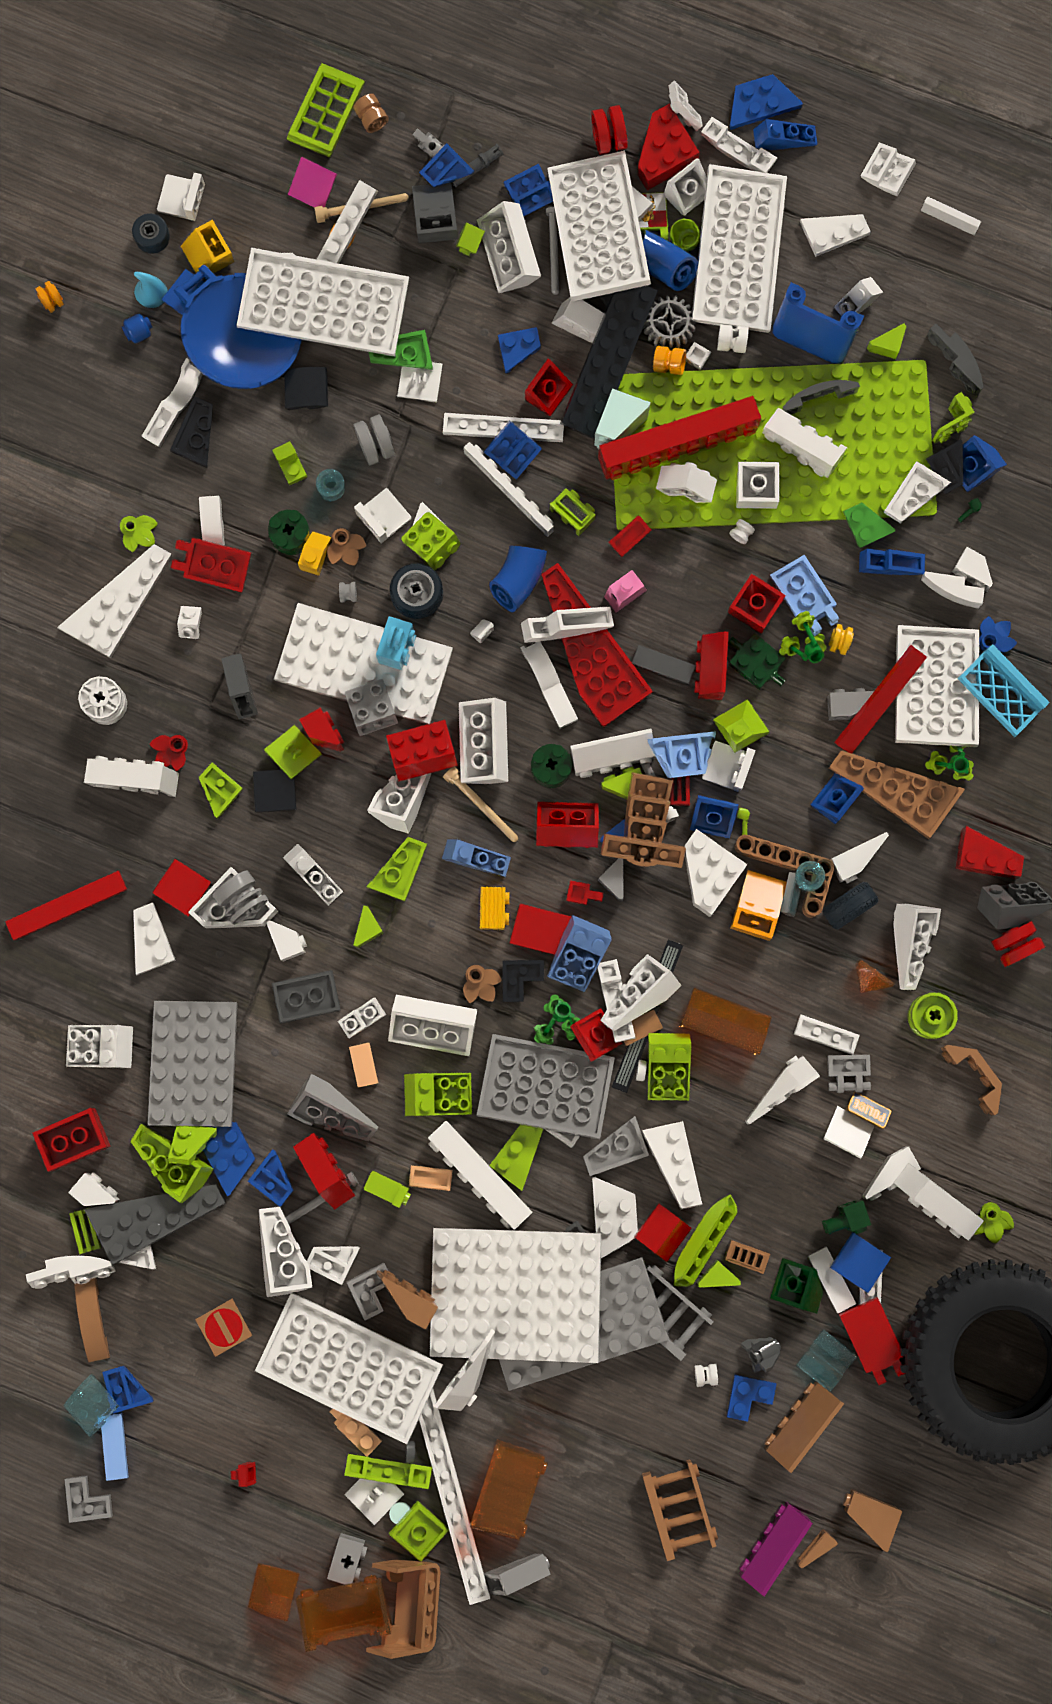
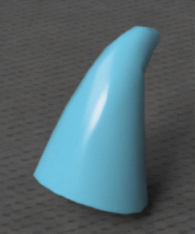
[134,272,168,308]

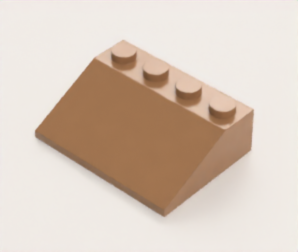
[764,1381,844,1473]

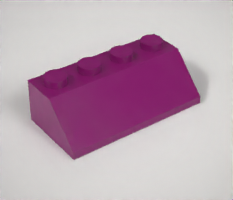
[739,1501,813,1597]

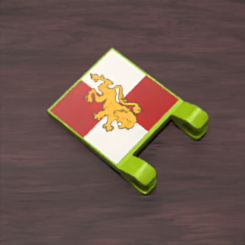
[639,192,669,241]

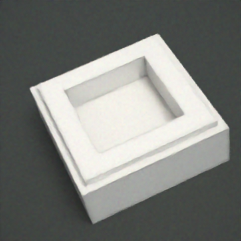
[686,342,711,370]

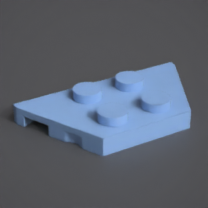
[647,731,716,778]

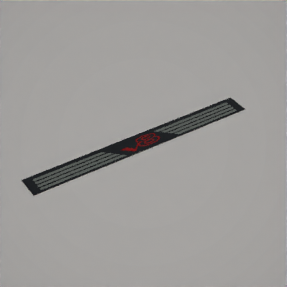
[612,939,683,1093]

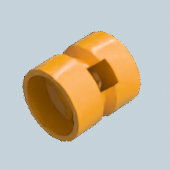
[653,346,686,375]

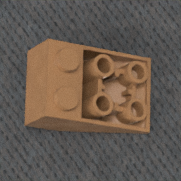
[376,1270,438,1329]

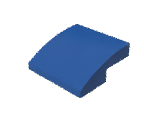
[503,164,553,217]
[484,420,542,480]
[830,1232,891,1293]

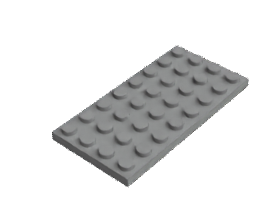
[499,1257,669,1391]

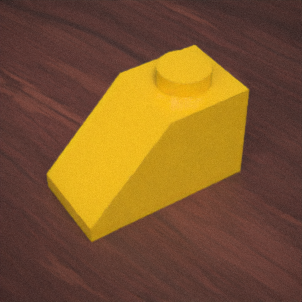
[298,531,331,576]

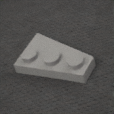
[583,1116,649,1176]

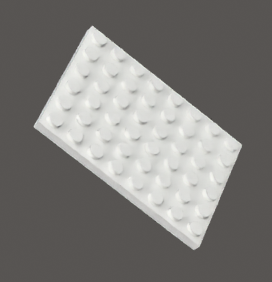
[430,1228,601,1363]

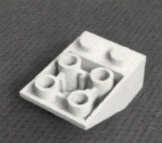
[66,1025,133,1068]

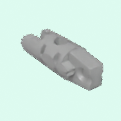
[413,129,444,158]

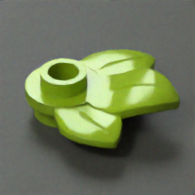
[120,515,158,552]
[974,1202,1014,1244]

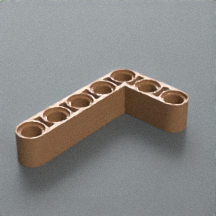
[735,835,834,918]

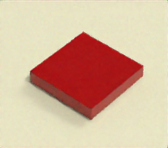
[570,1008,623,1062]

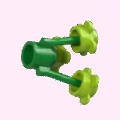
[779,611,827,663]
[925,746,974,781]

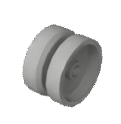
[353,414,395,466]

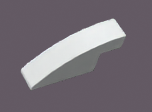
[521,607,614,643]

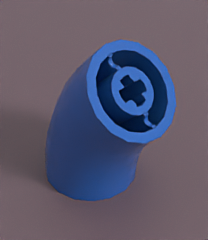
[641,230,698,291]
[489,546,547,612]

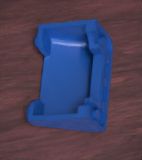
[772,282,864,364]

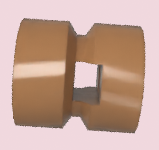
[353,94,389,133]

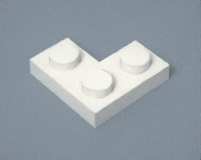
[668,80,703,131]

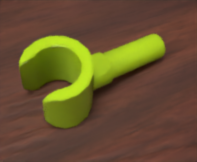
[737,808,750,835]

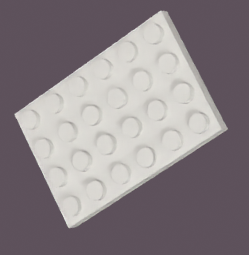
[895,625,979,747]

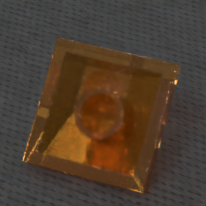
[248,1563,300,1621]

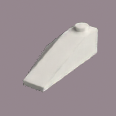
[368,773,431,834]
[893,904,941,990]

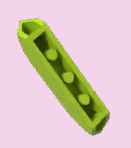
[673,1195,737,1287]

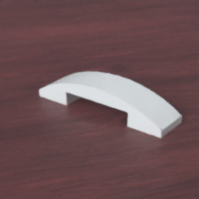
[701,117,777,173]
[597,959,636,1043]

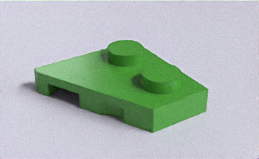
[843,503,895,548]

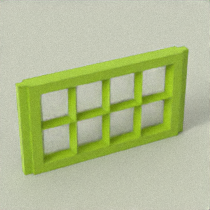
[287,63,365,158]

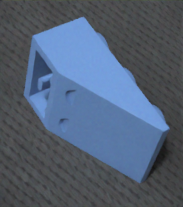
[547,915,612,992]

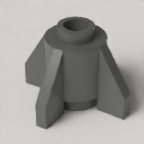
[741,1337,781,1373]

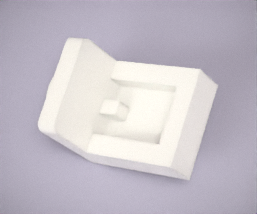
[177,606,202,639]

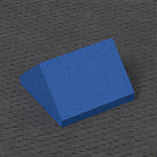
[811,773,864,824]
[690,795,739,839]

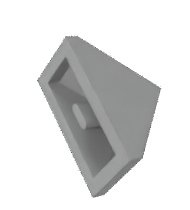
[598,858,623,901]

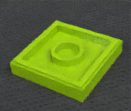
[389,1501,449,1561]

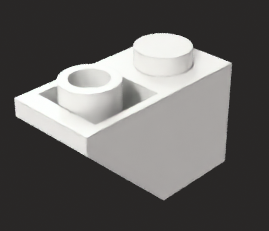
[834,277,883,316]
[952,547,993,592]
[68,1172,120,1206]

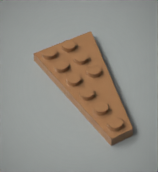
[829,750,965,839]

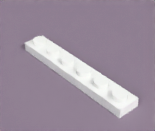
[316,180,378,264]
[443,413,564,442]
[464,442,553,537]

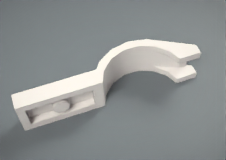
[142,358,203,447]
[520,641,578,729]

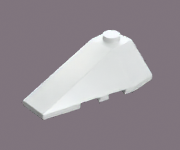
[601,954,681,1031]
[745,1056,820,1125]
[259,1207,312,1297]
[434,1330,495,1411]

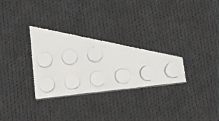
[57,544,172,658]

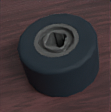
[132,213,170,254]

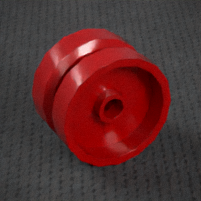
[591,105,628,155]
[991,921,1046,967]

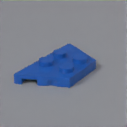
[730,74,803,130]
[203,1122,256,1196]

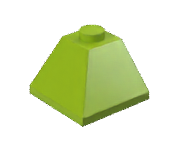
[713,699,769,753]

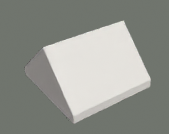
[664,159,707,216]

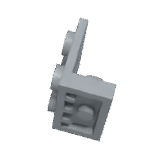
[345,679,398,736]

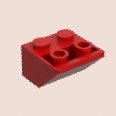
[299,707,345,752]

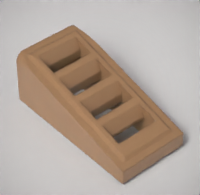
[724,1240,770,1274]
[796,1529,839,1568]

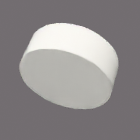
[636,1060,647,1081]

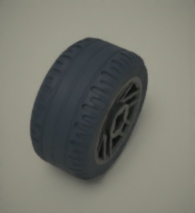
[823,882,879,930]

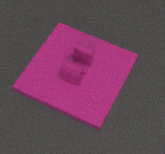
[288,157,337,207]

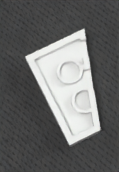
[884,461,951,523]

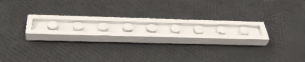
[419,1389,490,1605]

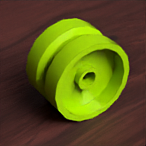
[908,993,958,1039]

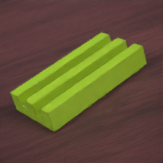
[69,1209,101,1254]

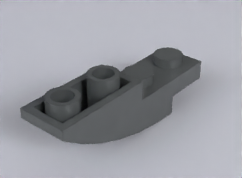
[927,324,984,396]

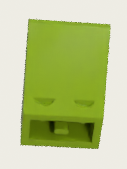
[648,1033,691,1101]
[404,1073,472,1116]

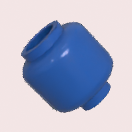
[122,313,153,343]

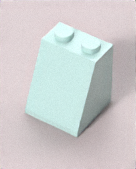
[594,389,651,449]

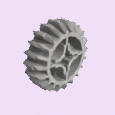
[643,296,696,350]

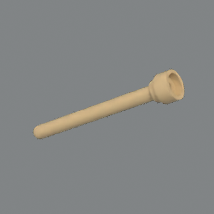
[314,193,409,223]
[443,767,518,842]

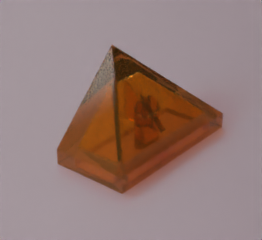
[855,959,895,993]

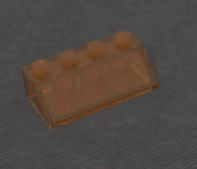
[680,988,771,1055]

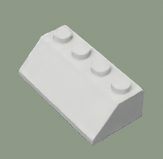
[477,201,541,293]
[459,698,508,784]
[571,729,656,778]
[388,995,477,1056]

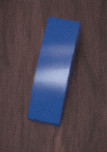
[859,549,925,575]

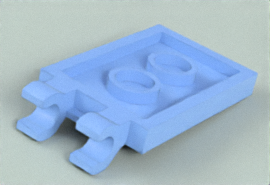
[770,555,839,636]

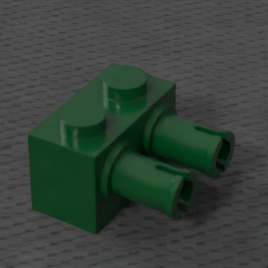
[822,1199,872,1234]

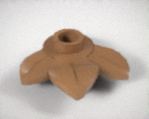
[327,528,366,566]
[463,965,502,1003]

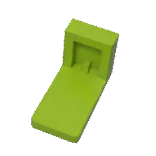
[364,1171,411,1208]

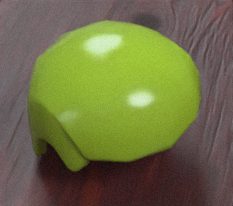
[669,218,701,252]

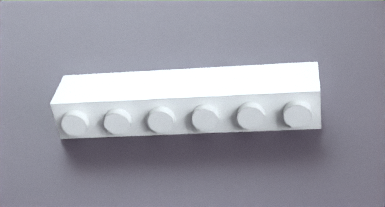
[428,1121,532,1230]

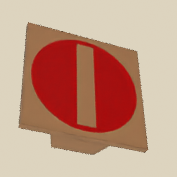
[195,1298,253,1357]

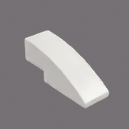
[199,496,225,545]
[921,572,985,609]

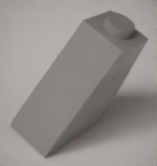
[484,1554,551,1596]

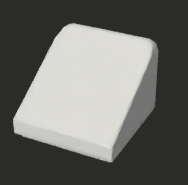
[470,620,494,643]

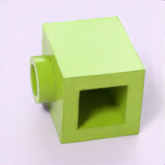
[455,223,485,256]

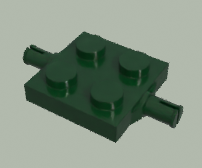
[728,633,786,690]

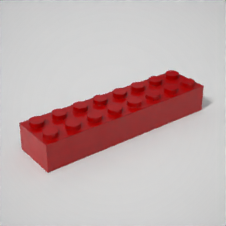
[598,396,761,480]

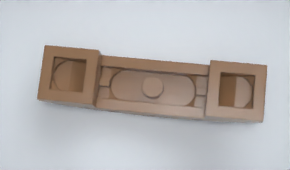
[75,1278,110,1362]

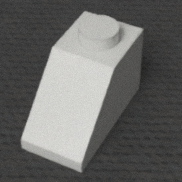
[266,920,307,962]

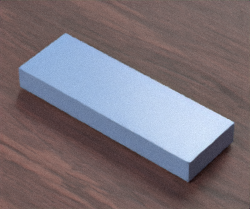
[100,1413,129,1481]

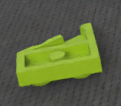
[168,1126,217,1165]

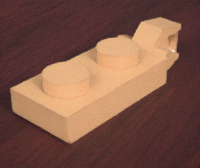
[330,1408,382,1457]

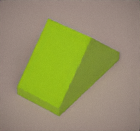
[867,323,906,359]
[353,905,383,948]
[697,1260,741,1287]

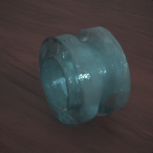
[316,469,345,501]
[795,861,825,892]

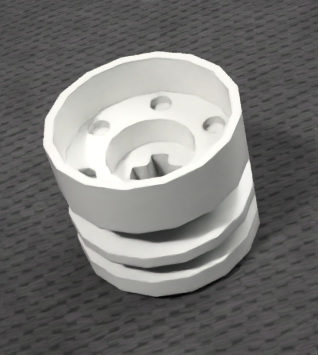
[78,676,127,725]

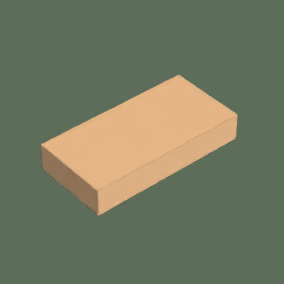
[349,1043,378,1088]
[409,1165,453,1191]

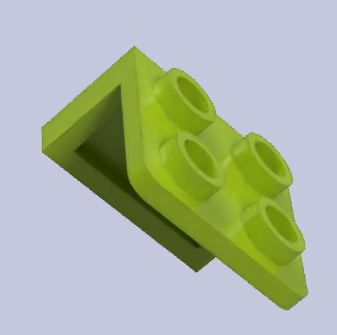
[932,392,974,444]
[401,512,461,571]

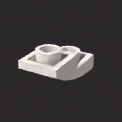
[338,998,386,1038]

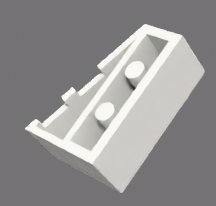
[552,297,604,343]

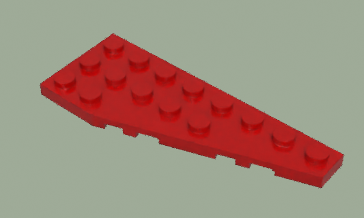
[541,563,653,728]

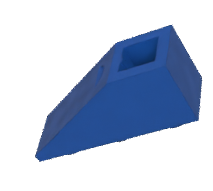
[753,119,817,150]

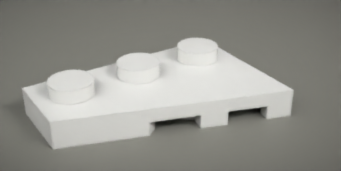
[800,214,871,257]
[133,903,175,975]

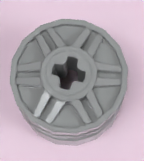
[212,870,269,925]

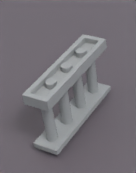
[646,1265,713,1361]

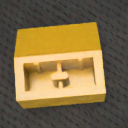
[181,220,234,279]

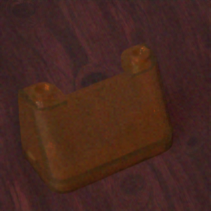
[470,1440,548,1540]
[296,1575,393,1652]

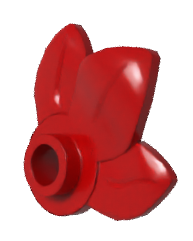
[150,735,188,771]

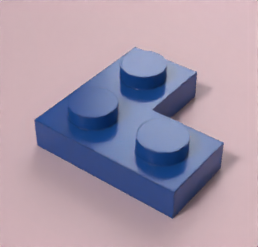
[727,1374,776,1422]

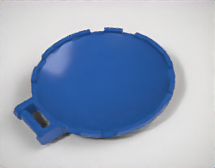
[174,265,301,389]

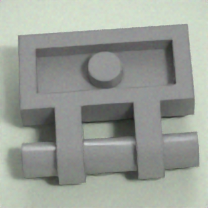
[827,1055,871,1093]

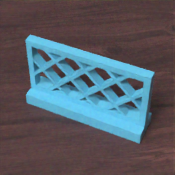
[957,644,1050,737]

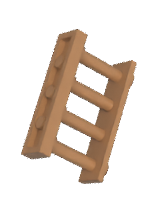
[642,1459,718,1561]

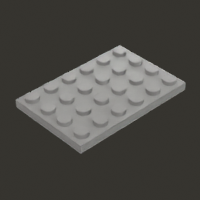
[148,1001,238,1127]
[477,1034,615,1140]

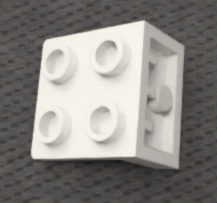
[157,173,205,221]
[354,488,411,543]
[702,741,756,792]

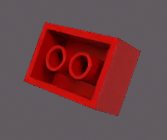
[386,720,458,782]
[32,1108,111,1172]

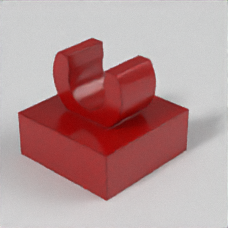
[231,1462,256,1487]

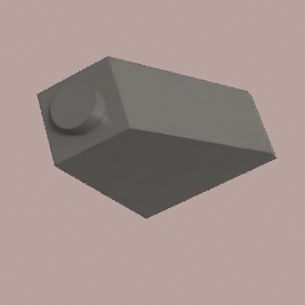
[221,653,258,720]

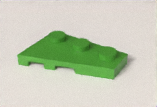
[369,330,433,370]

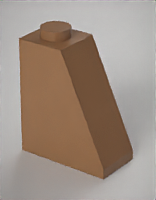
[843,1489,902,1552]

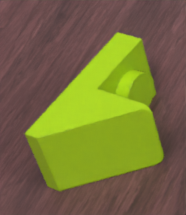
[272,441,307,486]

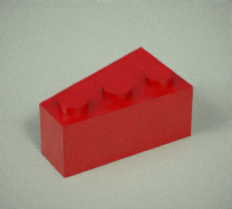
[293,1133,355,1210]

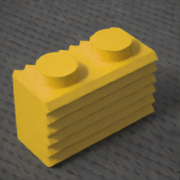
[480,887,510,930]

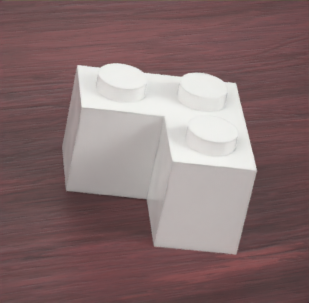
[656,462,717,503]

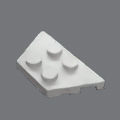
[592,1177,638,1258]

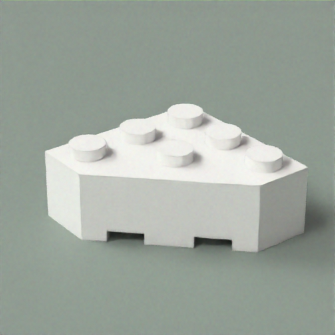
[684,829,747,917]
[188,867,278,928]

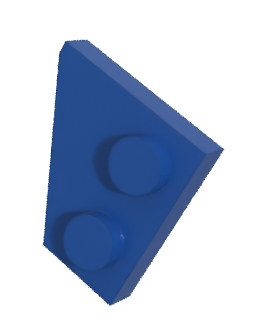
[419,143,474,188]
[498,327,541,374]
[248,1149,294,1207]

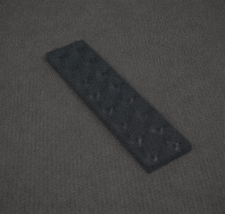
[560,285,658,440]

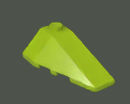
[131,1124,213,1203]

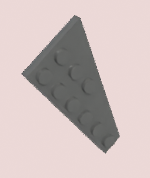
[84,1184,226,1265]

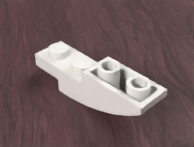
[26,1256,116,1289]

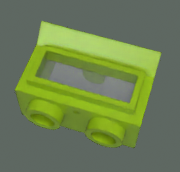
[549,488,596,536]

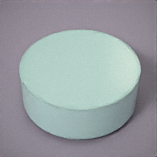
[389,1502,410,1524]

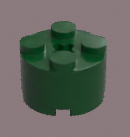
[268,510,311,555]
[531,744,572,788]

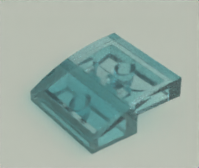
[797,1329,857,1392]
[63,1374,119,1437]

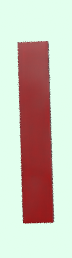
[834,645,927,754]
[5,871,128,941]

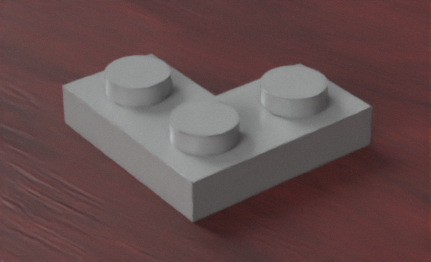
[346,1263,388,1320]
[65,1476,113,1523]

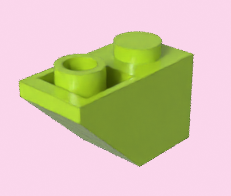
[601,767,642,800]

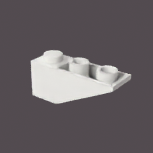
[283,844,343,906]
[862,1147,921,1201]

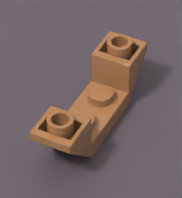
[941,1045,1002,1116]

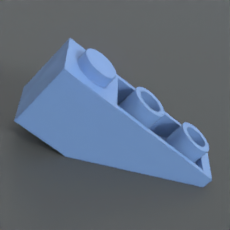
[442,839,511,877]

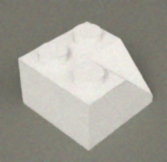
[736,462,779,509]

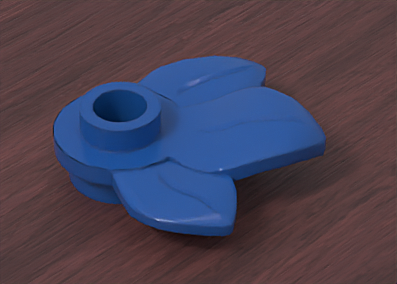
[979,616,1017,652]

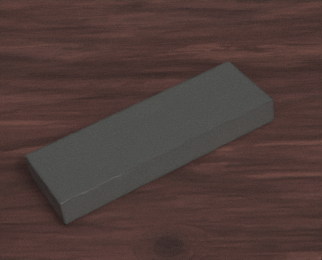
[632,645,696,685]

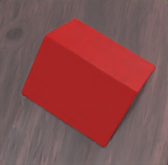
[525,359,573,416]
[634,1203,692,1262]

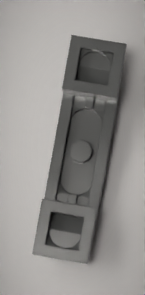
[782,380,860,415]

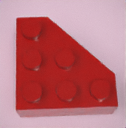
[637,103,700,190]

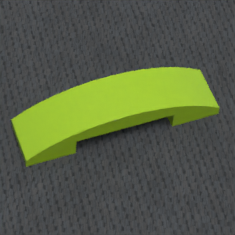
[344,1454,432,1489]

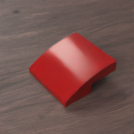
[152,859,211,916]

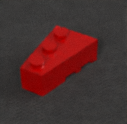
[955,826,1024,880]

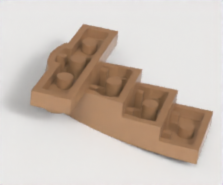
[600,772,686,868]

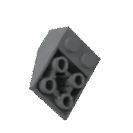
[412,182,458,244]
[977,882,1052,929]

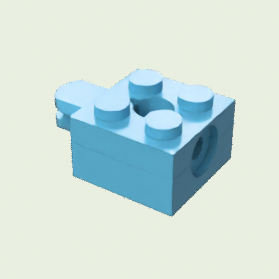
[376,616,416,670]

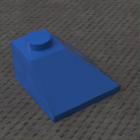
[963,435,1007,492]

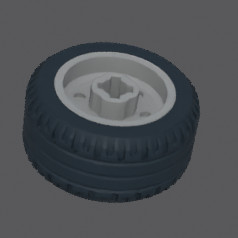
[389,563,443,619]

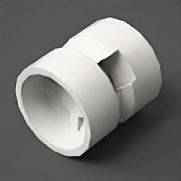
[717,324,749,353]

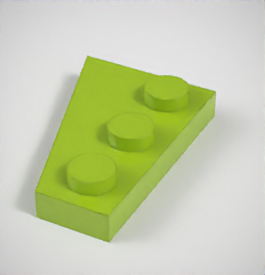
[366,837,427,902]
[489,1125,543,1191]

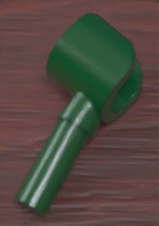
[957,498,982,523]

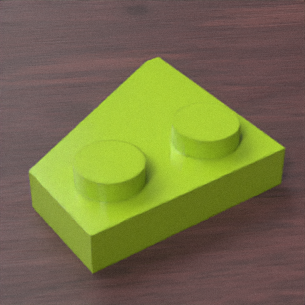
[199,763,244,819]

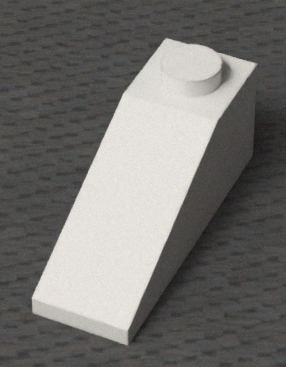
[831,832,889,884]

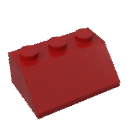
[694,632,728,700]
[536,802,599,848]

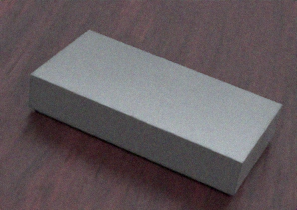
[780,872,804,917]

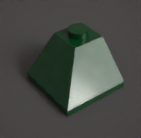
[770,1258,823,1314]

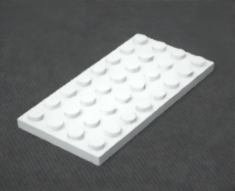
[547,150,651,302]
[692,164,787,333]
[237,248,409,356]
[274,603,453,725]
[255,1293,443,1444]

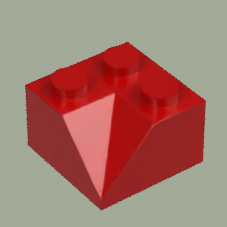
[728,574,786,634]

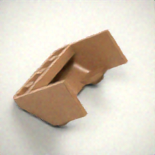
[366,1560,440,1659]

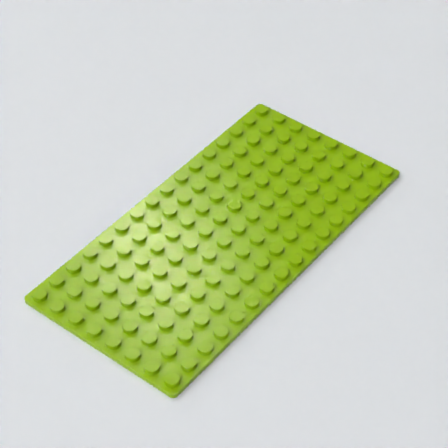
[614,360,937,530]

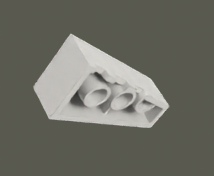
[762,408,847,478]
[84,756,179,797]
[641,1121,702,1210]
[894,1163,983,1241]

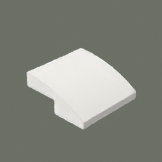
[861,143,916,196]

